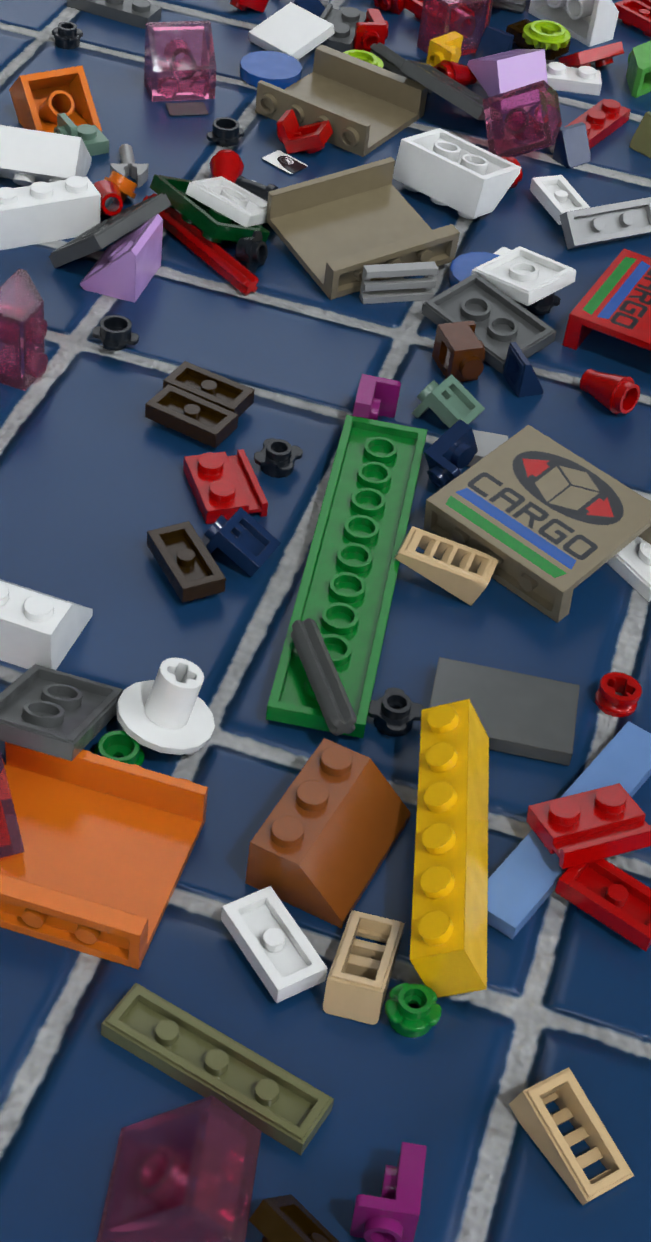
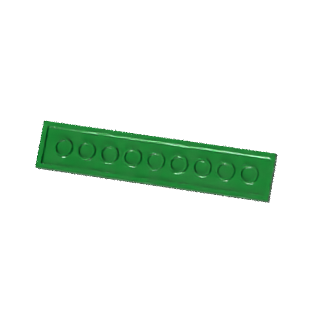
[266,415,428,738]

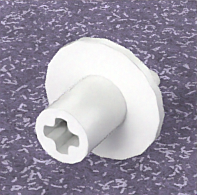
[116,657,215,755]

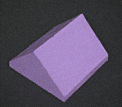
[467,49,549,110]
[80,214,163,303]

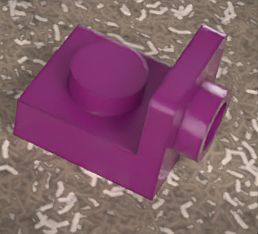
[352,374,401,420]
[350,1142,427,1242]

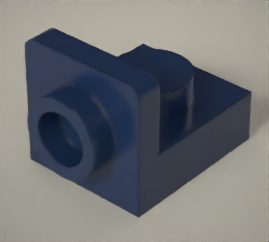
[424,419,478,489]
[204,507,281,577]

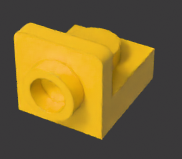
[426,31,463,67]

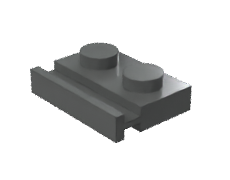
[320,3,367,52]

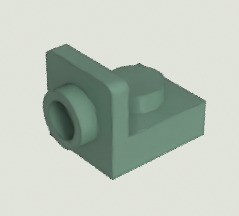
[54,113,109,156]
[412,374,485,428]

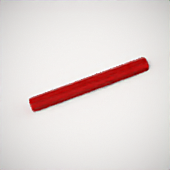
[143,193,259,295]

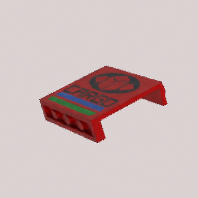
[562,248,651,351]

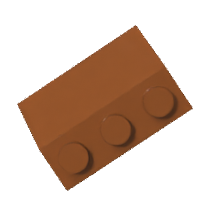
[245,738,411,929]

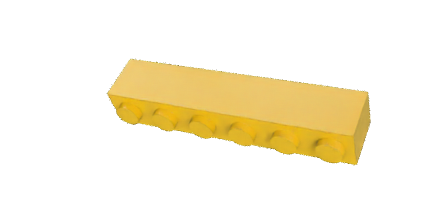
[410,699,489,998]

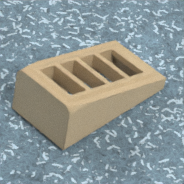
[395,526,499,606]
[323,910,405,1025]
[509,1067,634,1205]

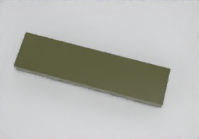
[101,983,334,1155]

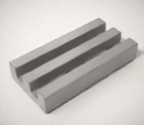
[359,261,439,304]

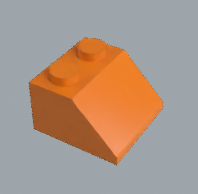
[9,65,102,133]

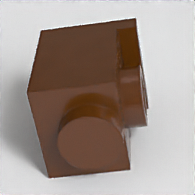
[432,320,485,382]

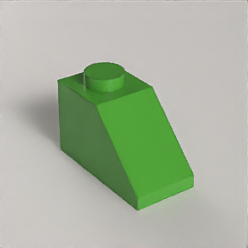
[626,40,651,98]

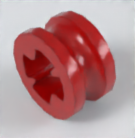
[595,672,642,717]

